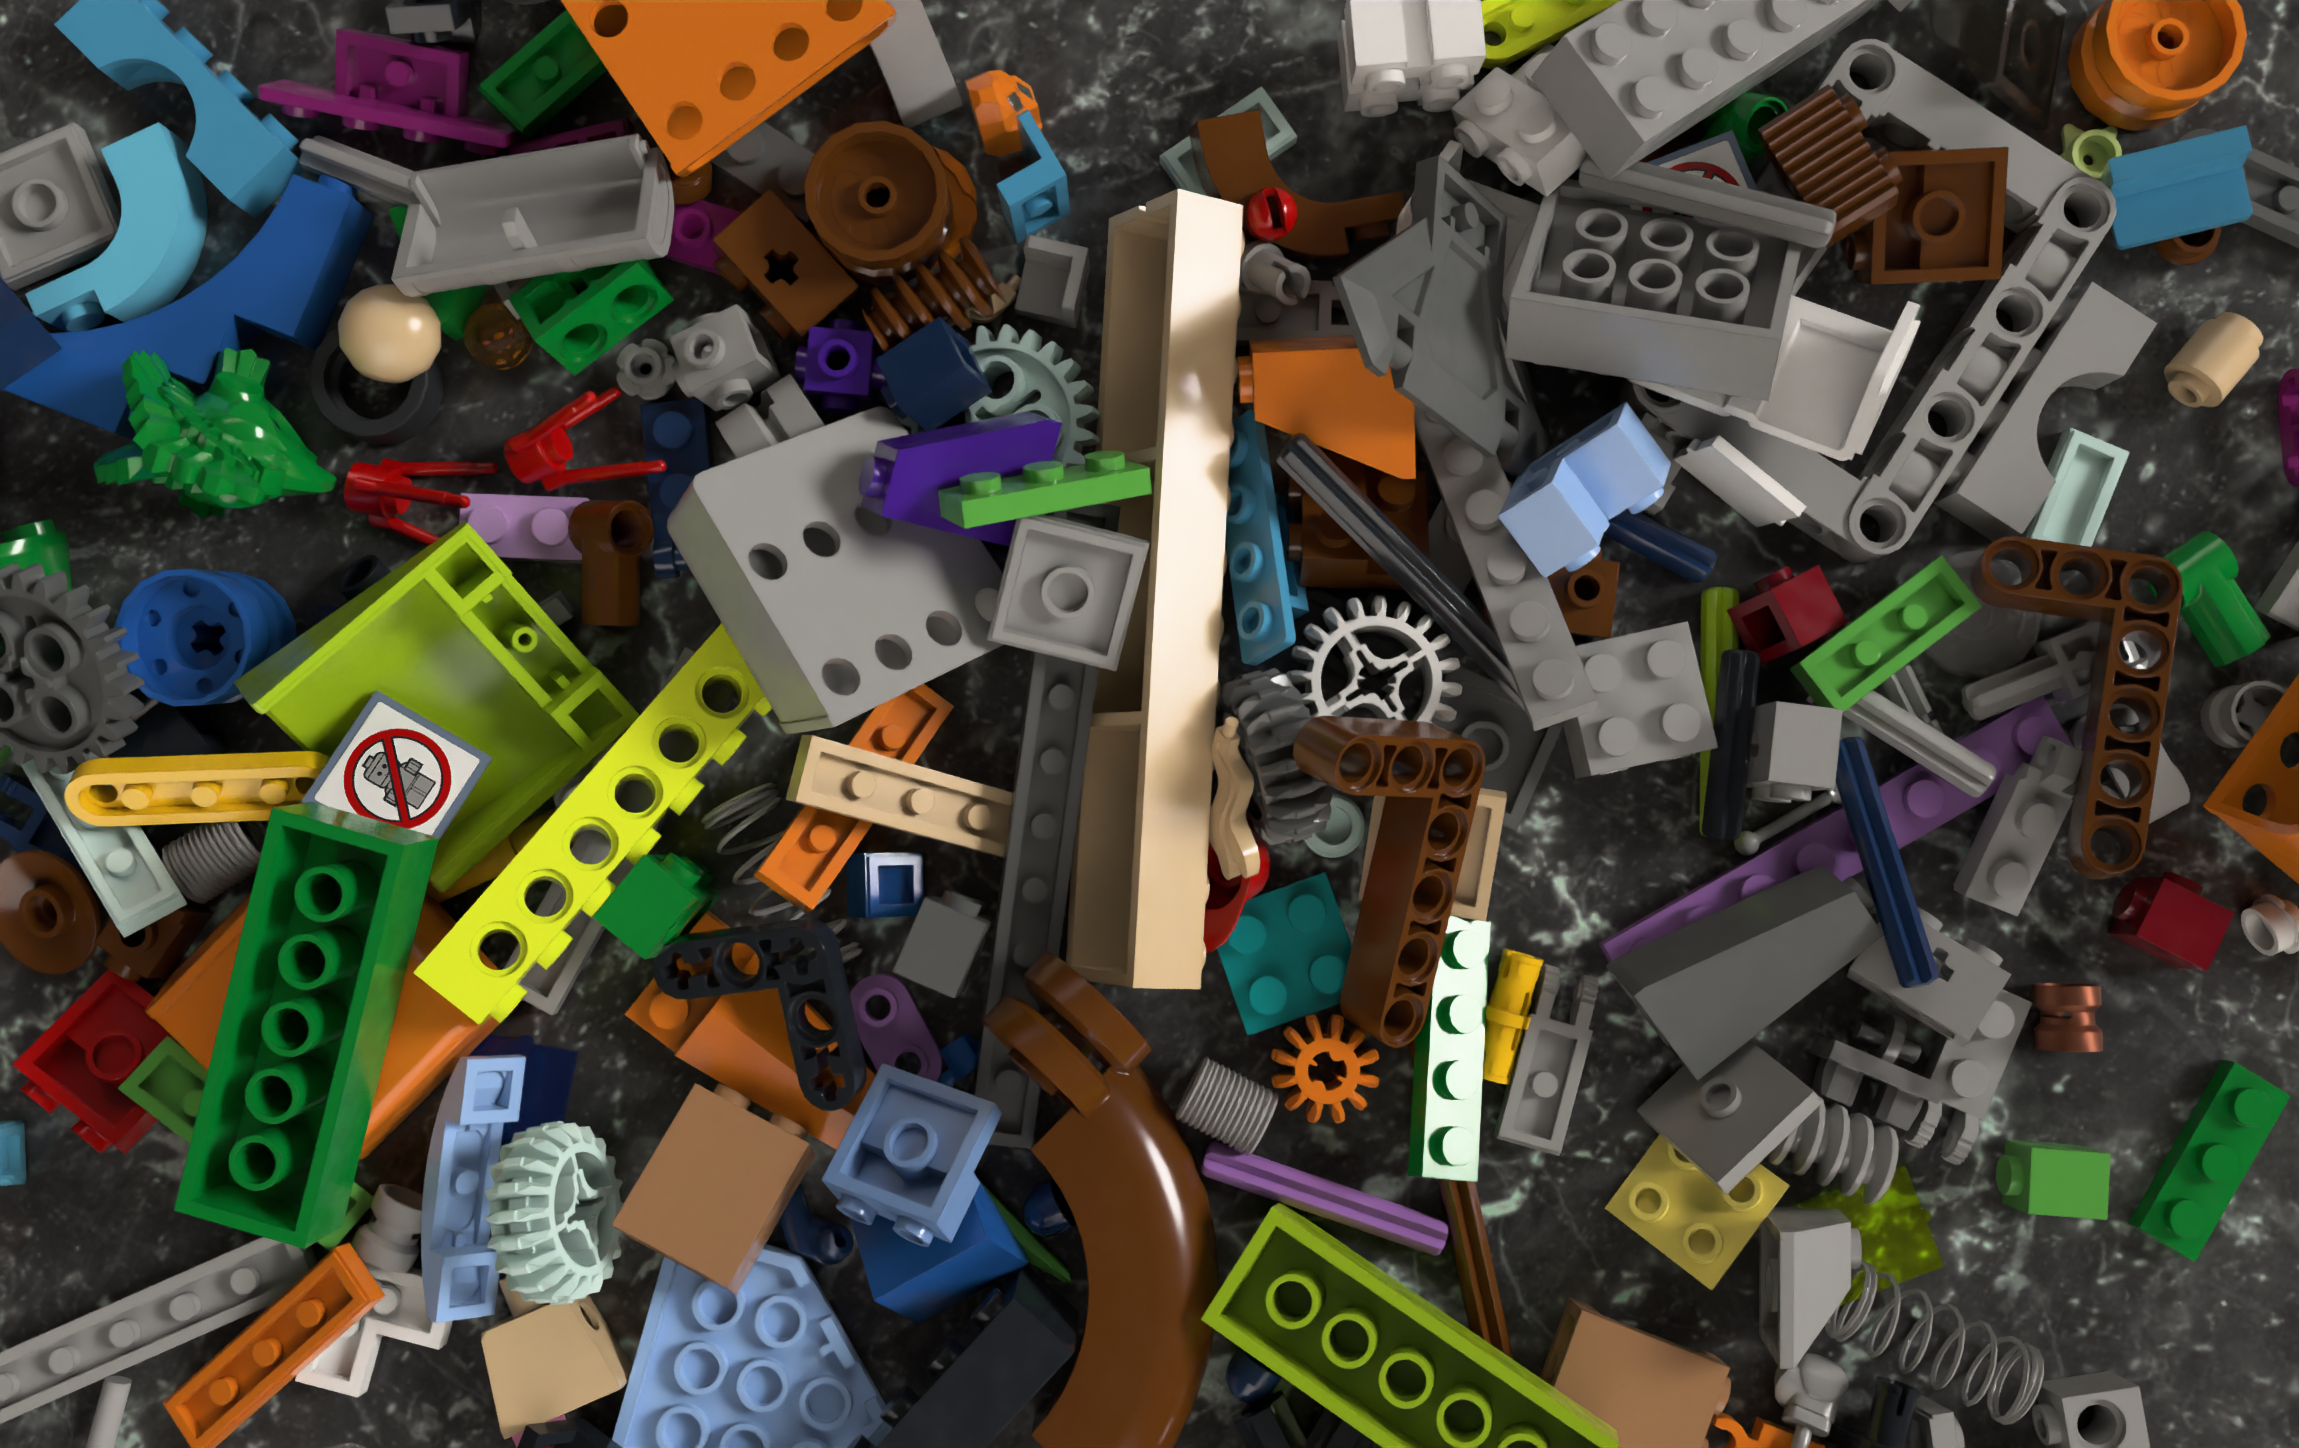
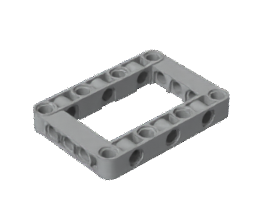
[1619,39,2117,563]

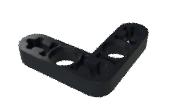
[652,918,867,1111]

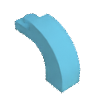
[25,122,208,332]

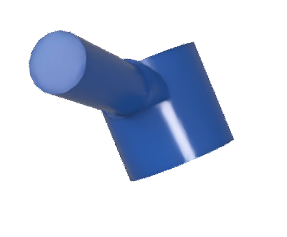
[936,1032,978,1087]

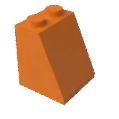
[1237,335,1416,479]

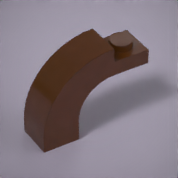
[1189,110,1404,262]

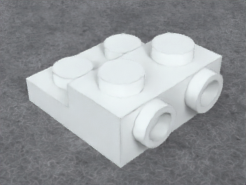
[1451,43,1588,197]

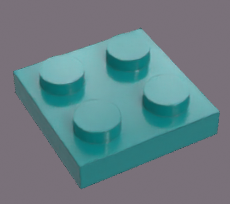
[1217,872,1352,1036]

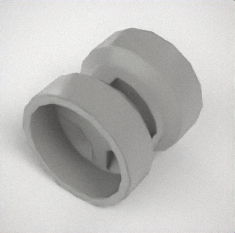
[2200,681,2286,748]
[350,1184,423,1273]

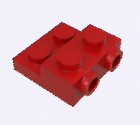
[12,969,183,1154]

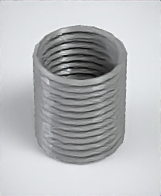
[162,821,266,904]
[1175,1056,1279,1156]

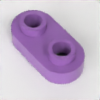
[850,973,944,1082]

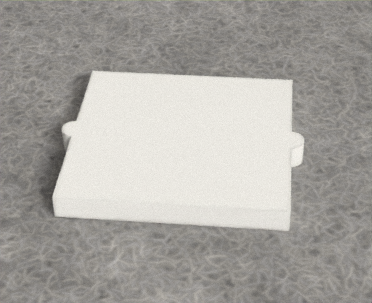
[1673,435,1807,527]

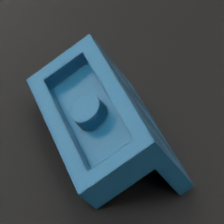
[996,109,1071,244]
[2100,125,2253,250]

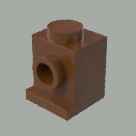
[94,893,214,982]

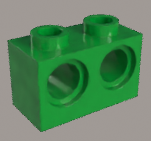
[508,259,674,376]
[593,853,722,959]

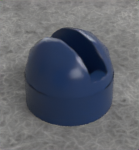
[1022,1179,1077,1237]
[1226,1347,1282,1404]

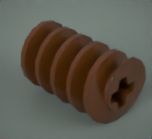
[861,236,1007,353]

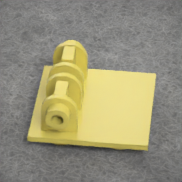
[1605,1134,1790,1291]

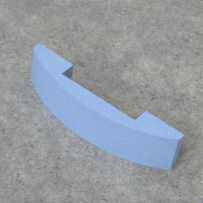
[421,1055,526,1323]

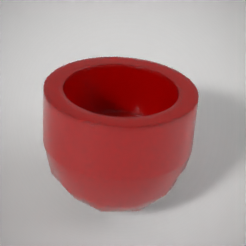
[1244,187,1298,242]

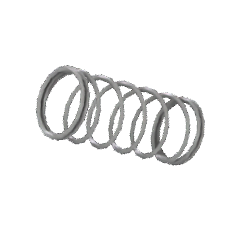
[701,783,862,963]
[1825,1260,2044,1425]

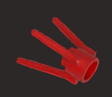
[504,386,667,492]
[344,458,498,547]

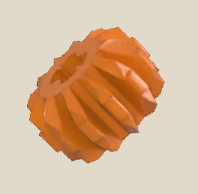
[1271,1013,1379,1123]

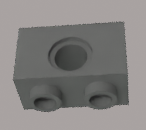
[892,889,995,998]

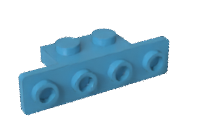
[1225,410,1309,666]

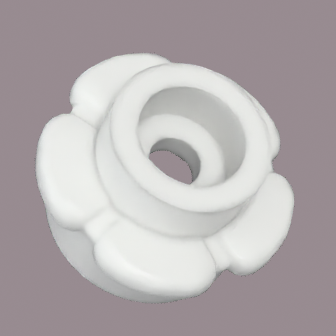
[2241,894,2299,956]

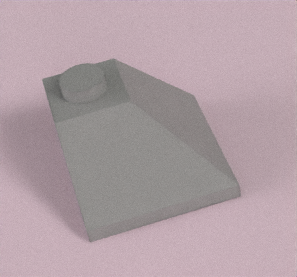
[1759,1207,1862,1369]

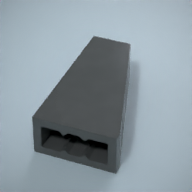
[1606,865,1883,1081]

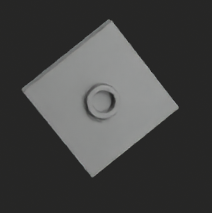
[0,122,121,291]
[987,514,1149,671]
[1637,1040,1822,1194]

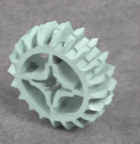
[484,1121,623,1305]

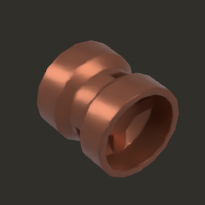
[2033,983,2103,1052]

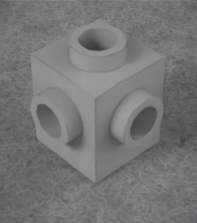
[669,304,782,412]

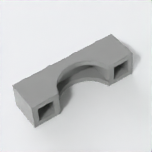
[1934,282,2157,541]

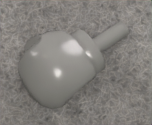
[1774,1352,1849,1448]

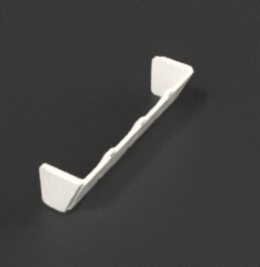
[1396,140,1921,461]

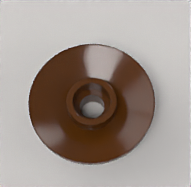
[0,850,101,975]

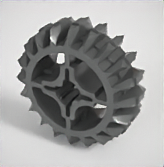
[1216,668,1332,845]

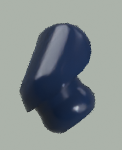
[779,1184,854,1265]

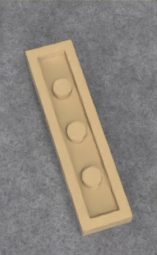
[786,735,1013,858]

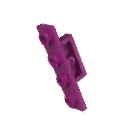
[258,27,524,155]

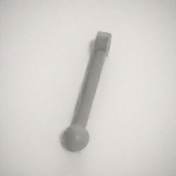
[1734,781,1843,856]

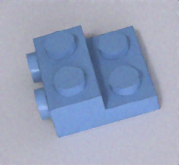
[822,1063,1002,1247]

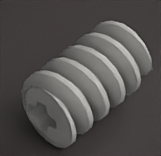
[1767,1094,1899,1205]

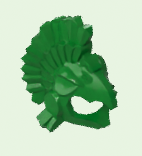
[93,347,337,518]

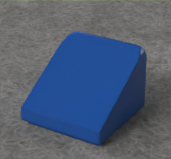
[846,852,924,918]

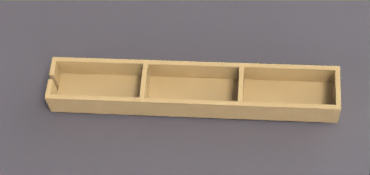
[1066,189,1245,989]

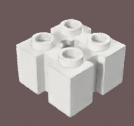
[1337,0,1486,117]

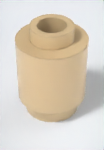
[2164,312,2263,407]

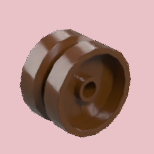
[804,120,954,286]
[981,951,1152,1120]

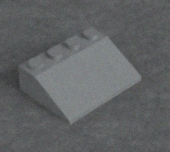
[1505,179,1802,401]

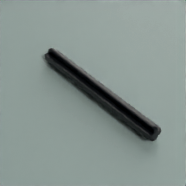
[1275,433,1526,712]

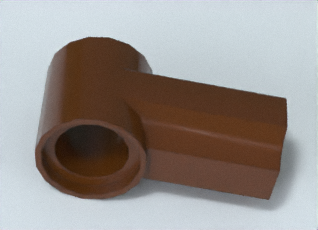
[568,500,654,626]

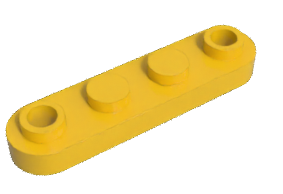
[64,751,331,827]

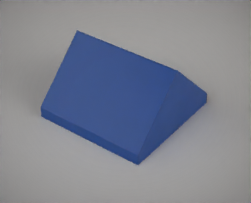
[851,1173,1029,1324]

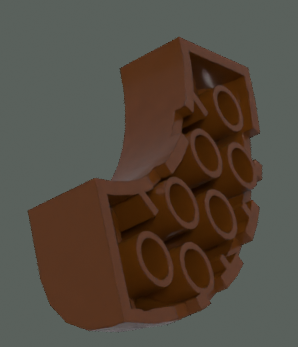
[1030,1065,1219,1448]

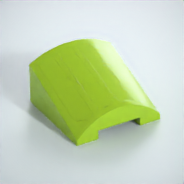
[234,521,640,893]

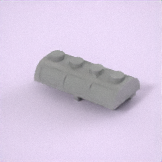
[391,134,674,298]

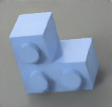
[1498,402,1671,578]

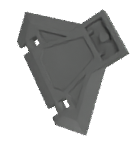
[1333,155,1554,477]

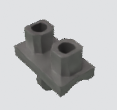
[1809,1014,1945,1131]

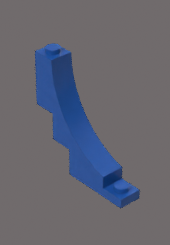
[2,174,375,441]

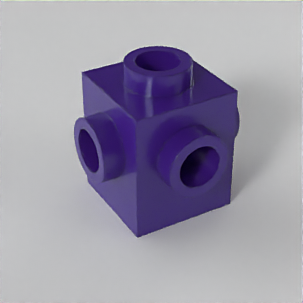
[795,319,887,416]

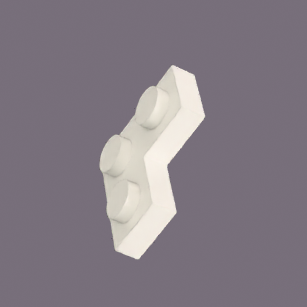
[295,1259,453,1398]

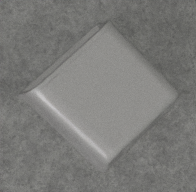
[667,406,1004,734]

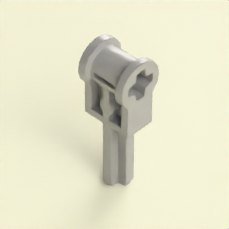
[1961,621,2148,720]

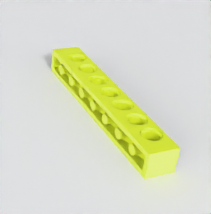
[413,623,772,1027]

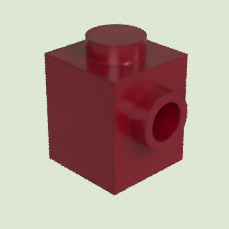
[1727,565,1848,665]
[2108,872,2235,971]

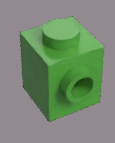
[1996,1139,2111,1220]

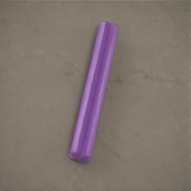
[1201,1141,1449,1256]

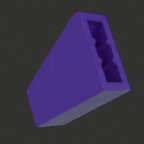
[859,412,1062,547]

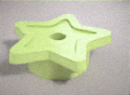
[2060,124,2122,180]

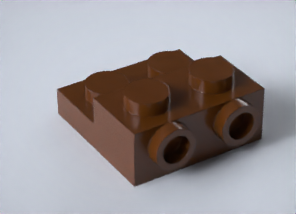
[1846,147,2009,285]
[1286,453,1430,590]

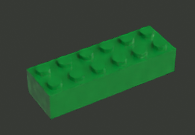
[174,802,439,1249]

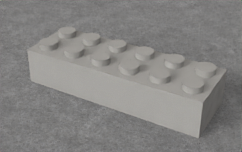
[1531,0,1880,180]

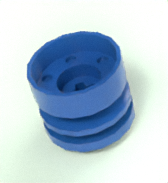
[114,569,297,706]

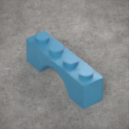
[54,0,306,219]

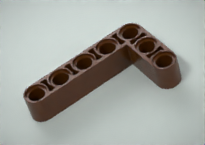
[1970,536,2183,880]
[1293,716,1486,1048]

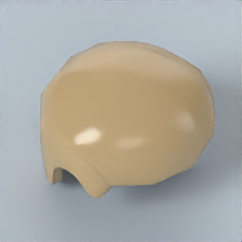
[338,284,441,383]

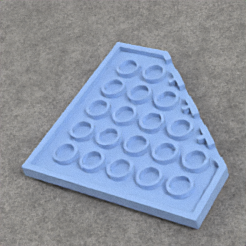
[612,1244,886,1448]

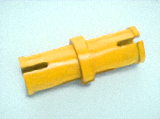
[1483,949,1544,1085]

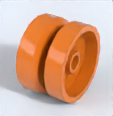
[2067,0,2247,131]

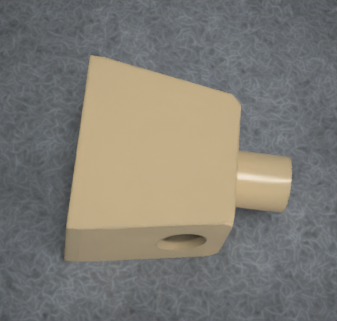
[481,1277,633,1440]

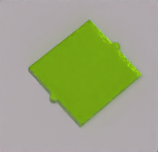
[1798,1165,1944,1306]

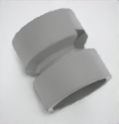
[715,374,826,458]

